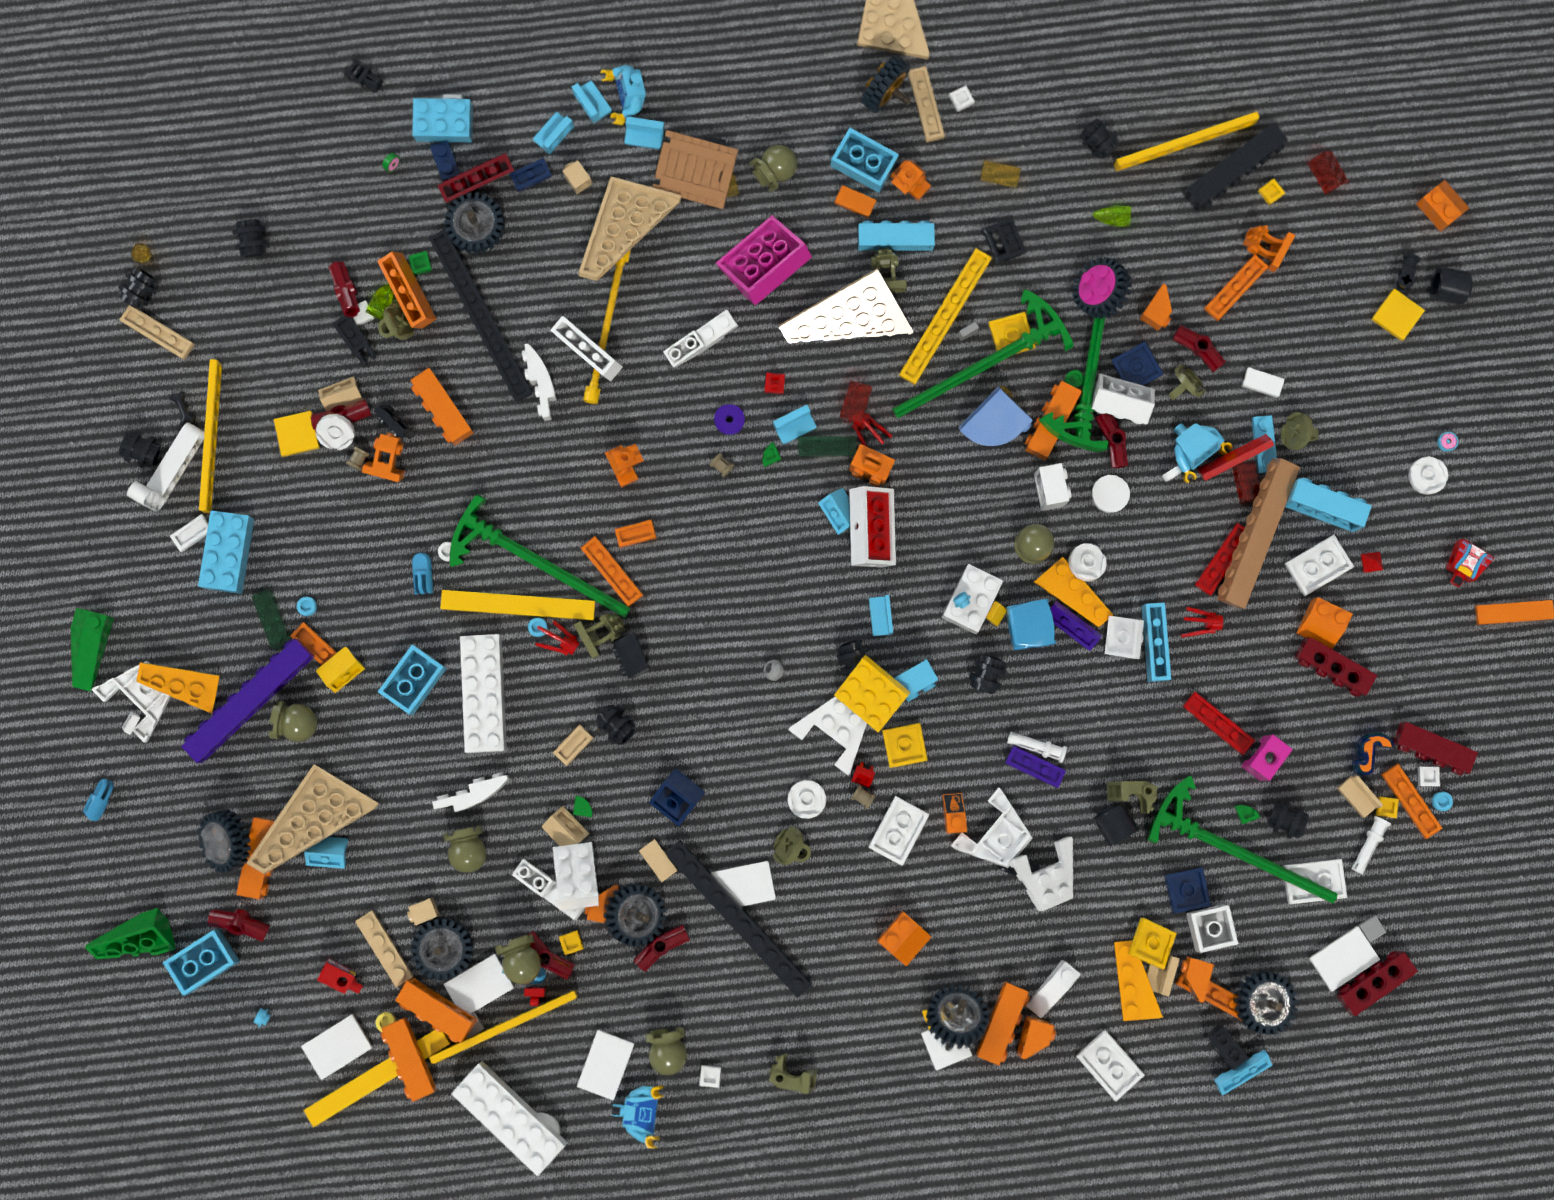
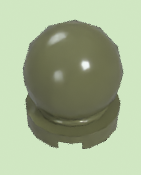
[749,145,797,193]
[1014,524,1055,565]
[269,700,318,742]
[443,826,487,873]
[495,934,541,985]
[645,1027,687,1075]

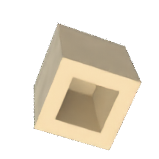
[563,161,592,194]
[407,898,440,925]

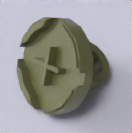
[378,303,415,340]
[1168,364,1206,400]
[1281,412,1319,451]
[773,827,811,865]

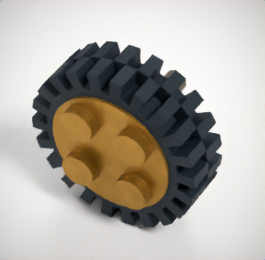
[861,55,911,114]

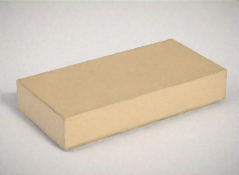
[553,725,594,766]
[639,839,678,882]

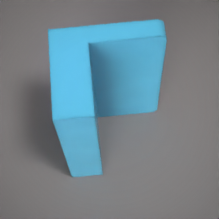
[572,81,611,123]
[533,112,574,154]
[624,116,665,150]
[773,405,816,444]
[818,488,850,535]
[869,595,893,637]
[304,837,348,869]

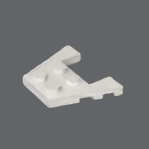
[92,661,171,743]
[788,697,867,775]
[951,788,1032,868]
[1009,837,1073,911]

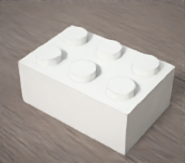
[1092,374,1155,424]
[941,564,1003,634]
[553,842,599,910]

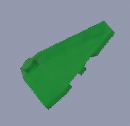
[71,608,114,692]
[85,908,176,959]

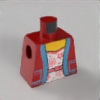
[1446,539,1495,588]
[317,957,364,994]

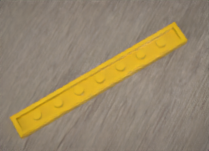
[1114,112,1259,171]
[899,248,992,385]
[199,359,222,513]
[440,590,595,621]
[429,989,578,1064]
[303,1030,450,1127]

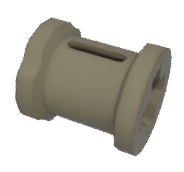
[346,447,370,471]
[710,453,735,478]
[851,785,876,809]

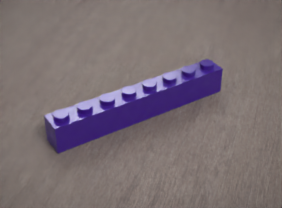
[181,639,315,763]

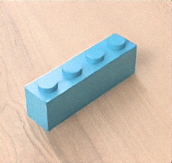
[858,221,935,251]
[1141,603,1171,682]

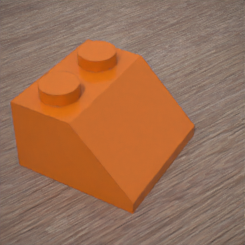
[1416,180,1469,232]
[1296,597,1353,649]
[877,911,931,966]
[1016,1015,1056,1059]

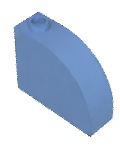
[958,386,1033,446]

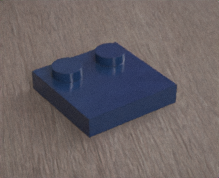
[1111,342,1163,386]
[1164,867,1211,914]

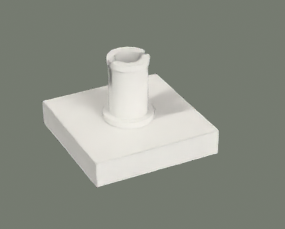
[1105,616,1144,659]
[921,1020,972,1071]

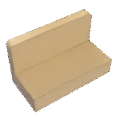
[318,377,363,411]
[1337,775,1383,818]
[542,806,589,846]
[1147,955,1180,997]

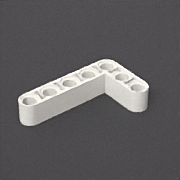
[127,422,205,512]

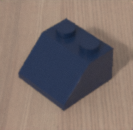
[649,768,706,827]

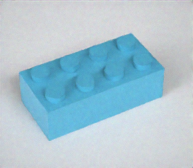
[1285,478,1372,532]
[198,511,254,594]

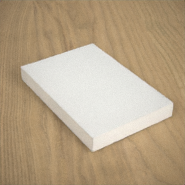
[1285,535,1354,596]
[868,796,930,866]
[1283,859,1347,904]
[711,861,776,906]
[1309,926,1380,992]
[444,954,515,1014]
[301,1014,373,1080]
[577,1030,635,1100]
[1076,1030,1145,1101]

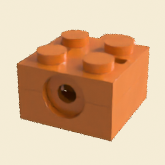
[849,444,895,487]

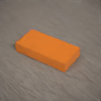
[834,185,876,219]
[615,519,657,548]

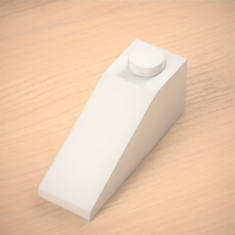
[1027,960,1081,1018]

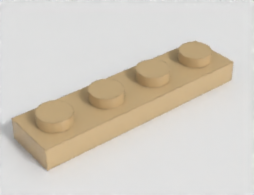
[355,910,414,988]

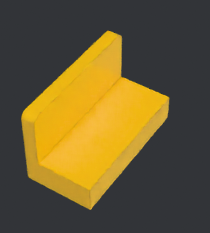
[316,647,365,693]

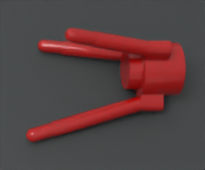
[851,410,892,447]
[1181,607,1223,638]
[535,620,580,656]

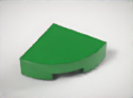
[763,442,781,468]
[573,796,593,817]
[1234,805,1261,824]

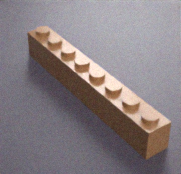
[1217,458,1300,609]

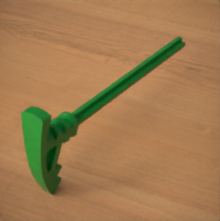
[892,289,1073,419]
[1039,316,1108,452]
[450,494,631,618]
[1146,776,1338,904]

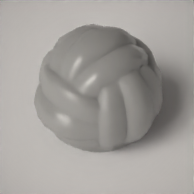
[763,660,784,681]

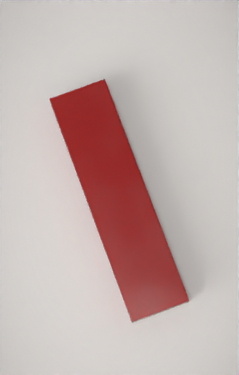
[1197,434,1274,480]
[1194,523,1245,596]
[1182,692,1255,755]

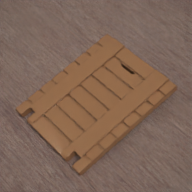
[652,130,738,209]

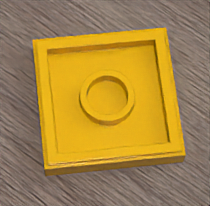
[1371,289,1425,341]
[988,312,1036,354]
[274,411,320,457]
[882,723,928,768]
[1128,918,1177,970]

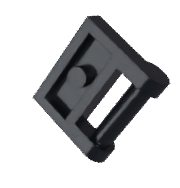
[981,217,1026,265]
[374,405,417,439]

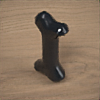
[169,391,196,426]

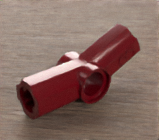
[328,261,360,318]
[1172,325,1226,373]
[311,399,371,431]
[1095,413,1128,469]
[208,909,270,942]
[633,924,690,972]
[527,930,575,980]

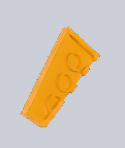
[1033,557,1113,628]
[136,662,220,714]
[1114,940,1163,1021]

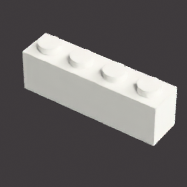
[550,316,623,381]

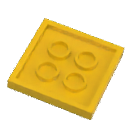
[834,655,911,732]

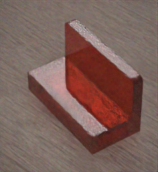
[1307,151,1349,195]
[839,381,872,423]
[1232,463,1260,504]

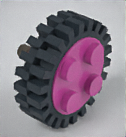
[1072,257,1132,319]

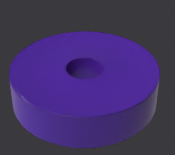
[714,404,745,435]

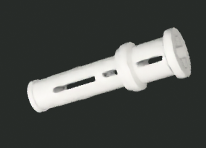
[1007,732,1067,763]
[1351,816,1391,875]

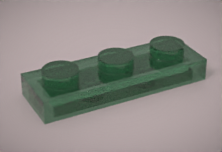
[798,436,856,457]
[251,589,290,650]

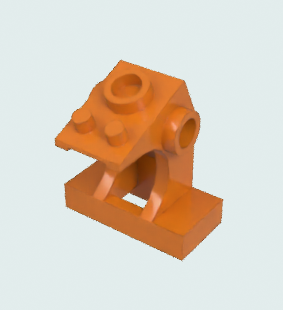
[890,160,931,201]
[1243,225,1295,273]
[362,432,405,482]
[605,444,644,488]

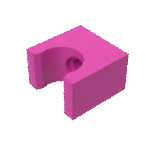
[1241,735,1293,781]

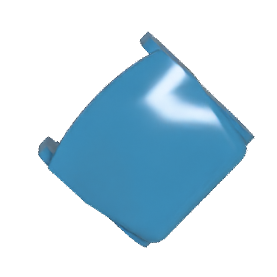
[1006,599,1056,651]

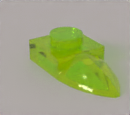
[1092,205,1132,227]
[365,284,393,320]

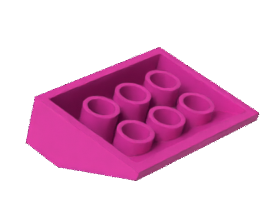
[716,215,812,306]

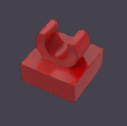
[764,373,785,394]
[851,762,875,788]
[524,987,546,1006]

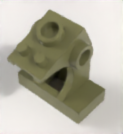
[871,248,907,293]
[574,613,625,660]
[1107,781,1158,814]
[768,1053,817,1094]

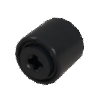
[1429,266,1473,305]
[1093,802,1139,846]

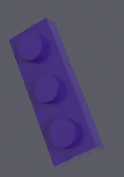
[1050,601,1103,651]
[1004,746,1066,788]

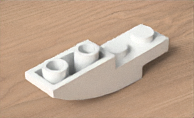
[663,309,738,368]
[522,344,557,421]
[432,772,510,812]
[512,859,585,921]

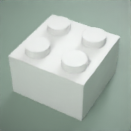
[1034,463,1071,511]
[1186,904,1238,953]

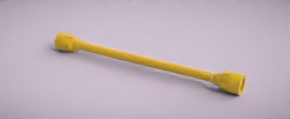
[583,249,631,404]

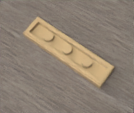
[908,66,945,142]
[119,305,195,360]

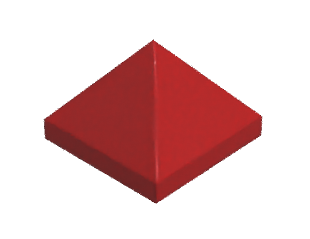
[1360,551,1383,573]

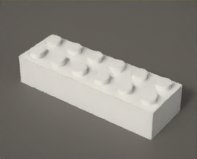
[460,634,507,753]
[451,1061,568,1176]

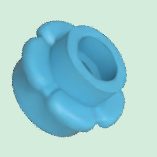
[953,591,971,609]
[254,1008,271,1027]

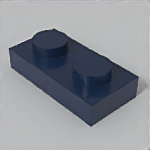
[430,140,460,182]
[509,158,552,192]

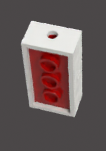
[849,486,896,567]

